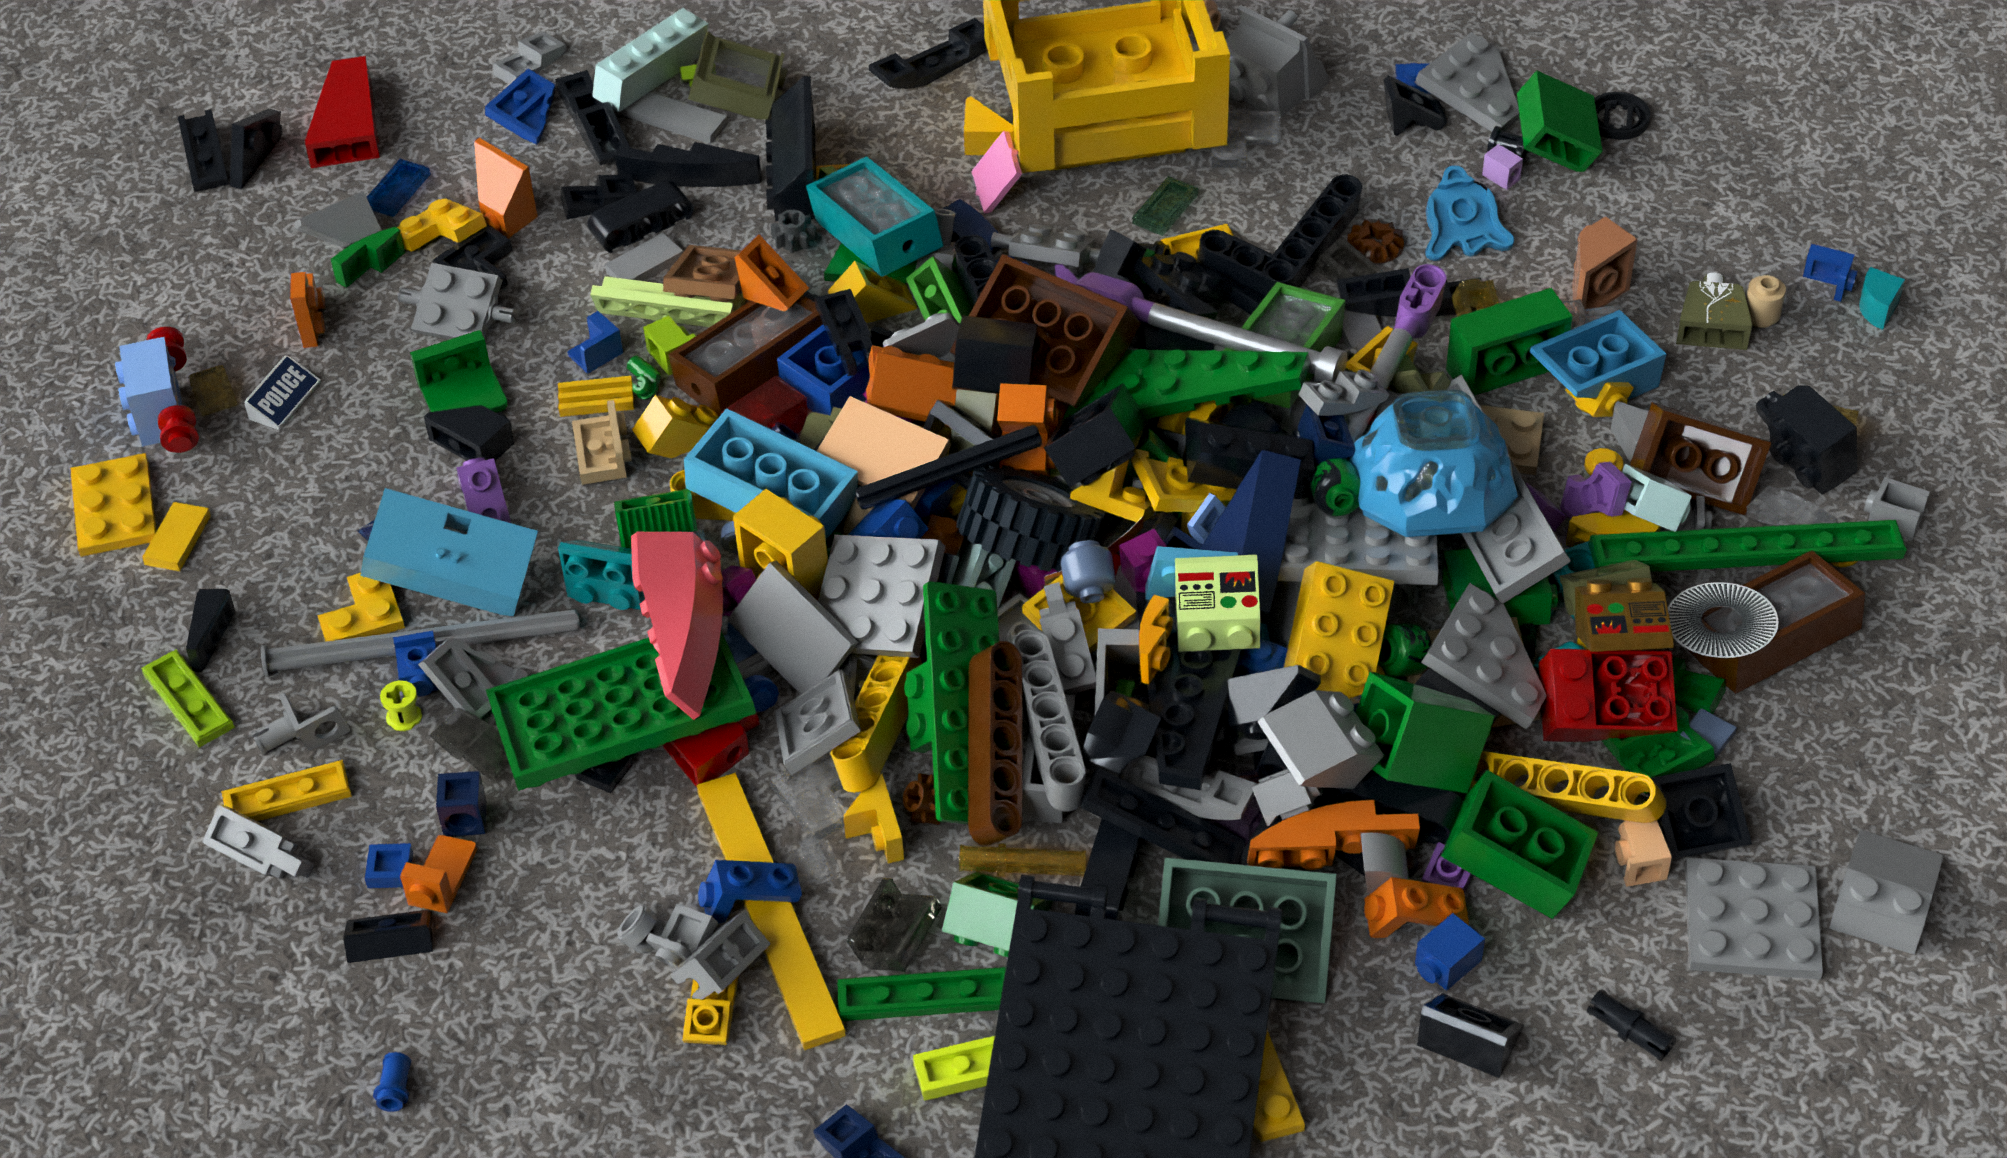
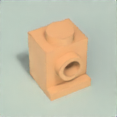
[1615,820,1672,887]

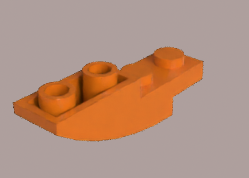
[1247,800,1420,870]

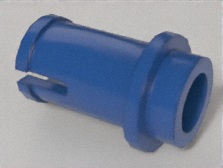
[373,1052,411,1111]

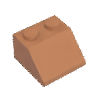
[1572,216,1638,323]

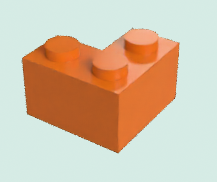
[997,383,1061,477]

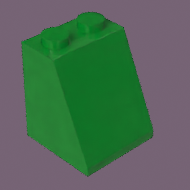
[1356,672,1495,793]

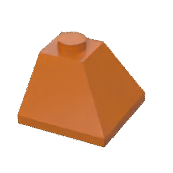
[474,137,538,239]

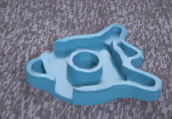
[1425,165,1514,261]

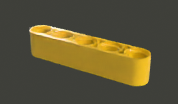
[830,655,923,793]
[1469,751,1666,823]

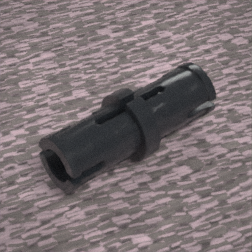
[1586,989,1676,1062]

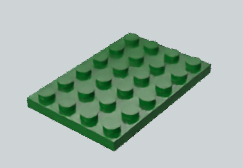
[486,631,756,791]

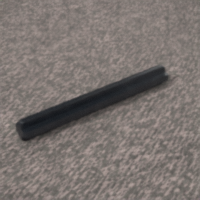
[855,425,1042,510]

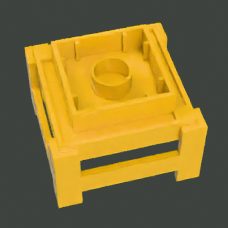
[983,0,1230,173]

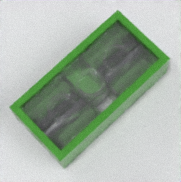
[1223,282,1346,409]

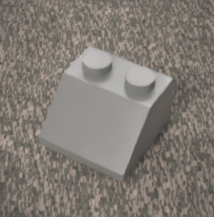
[1258,690,1384,789]

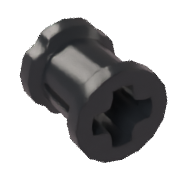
[1487,126,1528,160]

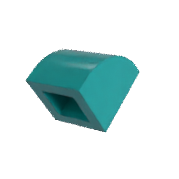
[1859,267,1905,330]

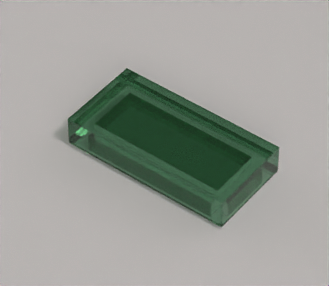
[1132,176,1198,236]

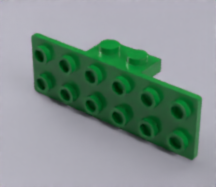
[904,581,1000,825]

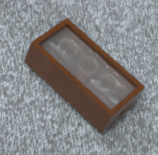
[668,295,823,416]
[1686,550,1865,694]

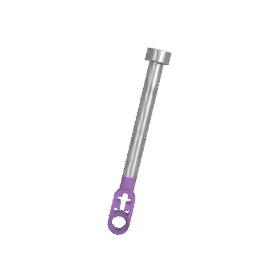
[1314,264,1446,468]
[1073,272,1347,383]

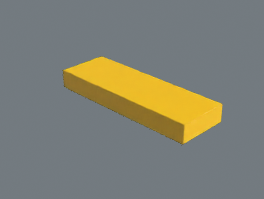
[221,760,352,821]

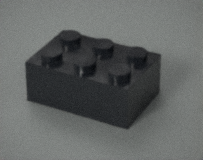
[1044,383,1148,488]

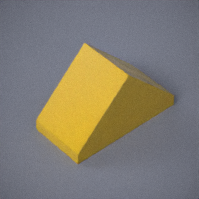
[964,96,1014,155]

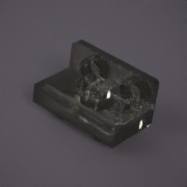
[847,878,942,972]

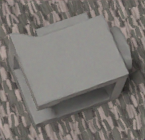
[1864,477,1930,541]
[1252,769,1323,826]

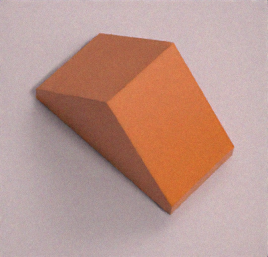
[734,234,809,312]

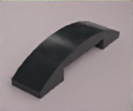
[869,18,987,89]

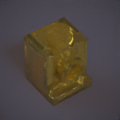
[1452,278,1499,317]

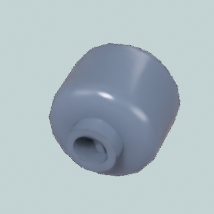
[1061,540,1116,603]

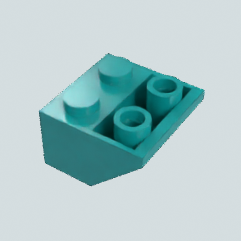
[558,540,645,610]

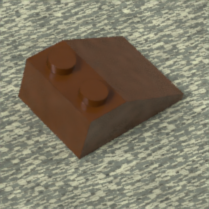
[1630,402,1771,515]

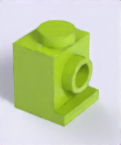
[643,315,696,376]

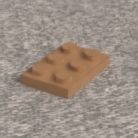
[663,245,742,302]

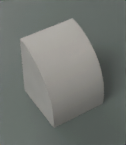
[1361,833,1409,894]

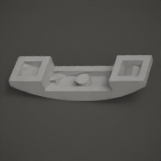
[1121,755,1257,820]

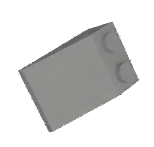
[1829,830,1944,955]

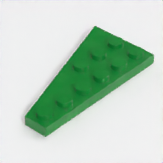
[1062,349,1311,420]

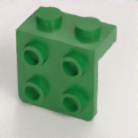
[410,330,508,413]

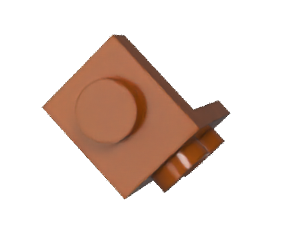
[400,835,477,913]
[1364,877,1469,938]

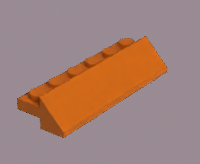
[866,345,1068,427]

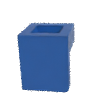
[568,311,623,374]

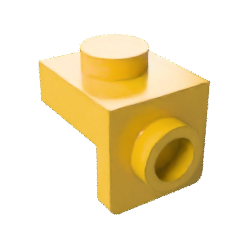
[1565,382,1634,417]

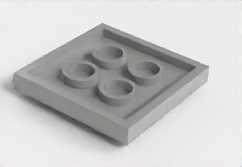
[818,535,945,658]
[1685,857,1823,979]

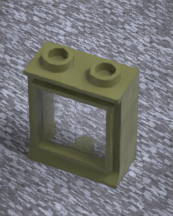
[688,30,788,120]

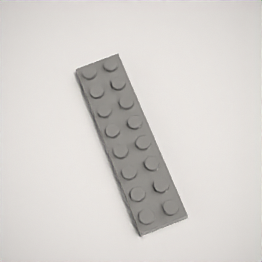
[1411,375,1571,604]

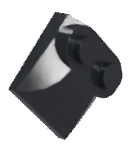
[1647,763,1752,860]

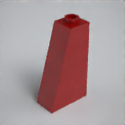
[305,56,380,168]

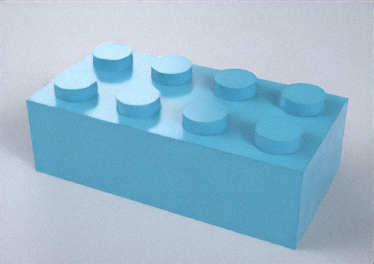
[684,408,858,540]

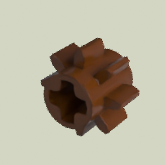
[903,773,940,825]

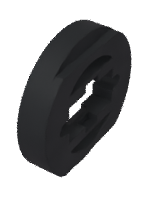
[1594,92,1650,140]

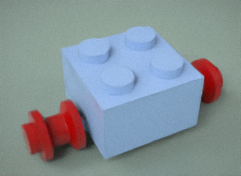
[115,326,199,453]

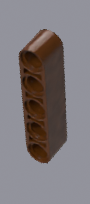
[968,641,1022,846]

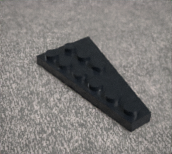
[1136,592,1244,790]

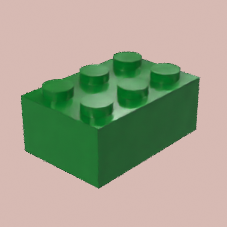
[1446,288,1573,396]
[1441,770,1599,919]

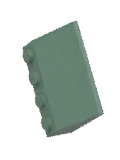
[1158,857,1337,1004]

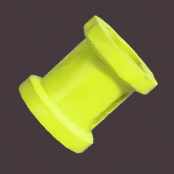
[380,680,422,731]

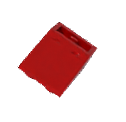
[1538,649,1678,742]

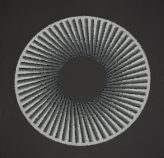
[1668,582,1778,658]

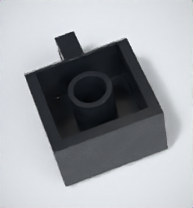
[1756,385,1858,495]

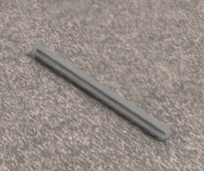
[261,609,580,677]

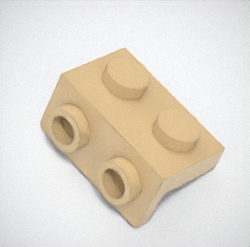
[572,400,632,485]

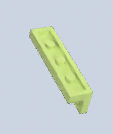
[590,276,746,327]

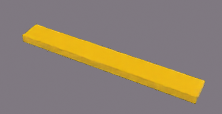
[696,773,846,1050]

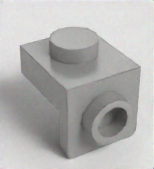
[646,904,718,968]

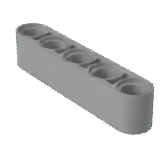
[1013,629,1085,811]

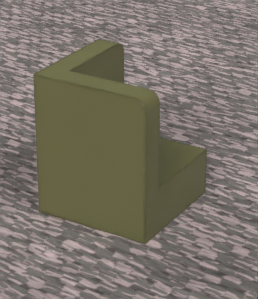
[1389,354,1451,400]

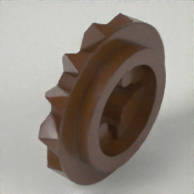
[1347,219,1405,264]

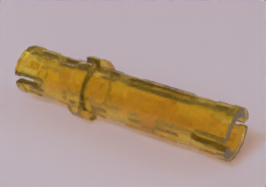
[959,843,1086,877]

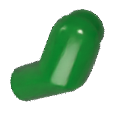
[627,355,661,399]

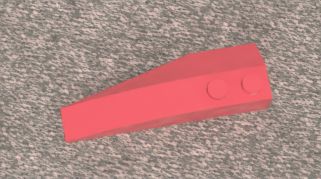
[631,531,723,720]

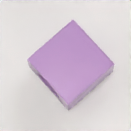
[1482,144,1523,190]

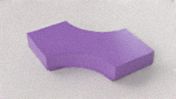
[1560,461,1632,519]

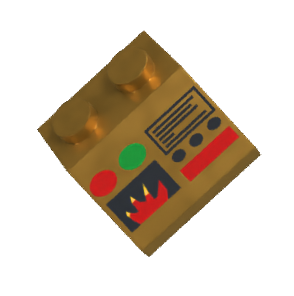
[1575,578,1673,652]

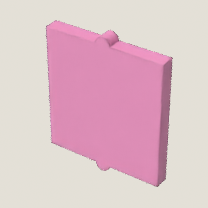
[971,131,1022,213]

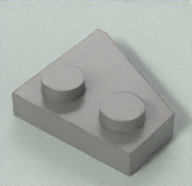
[418,637,528,725]

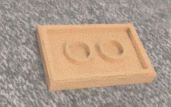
[817,396,951,510]

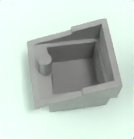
[1226,5,1329,119]

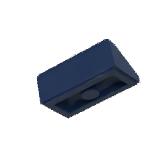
[1298,404,1355,465]

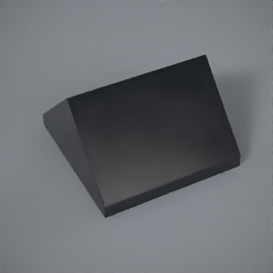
[952,315,1038,394]
[1417,993,1524,1078]

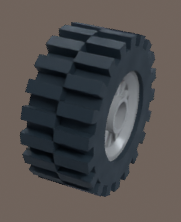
[956,464,1105,572]

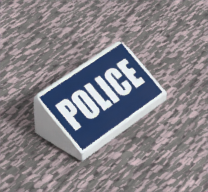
[245,355,321,431]

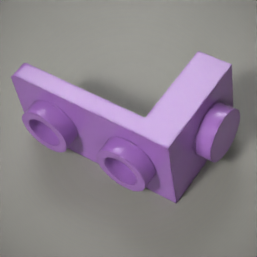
[456,457,511,523]

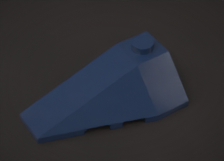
[1199,450,1301,614]

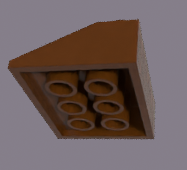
[949,254,1141,409]

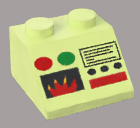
[1175,555,1260,652]

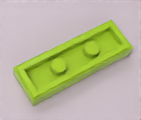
[141,649,235,748]

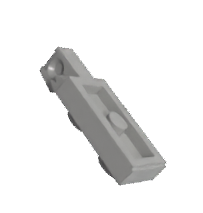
[1039,582,1096,695]
[202,804,315,879]

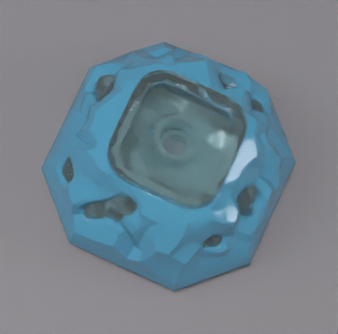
[1348,390,1518,537]

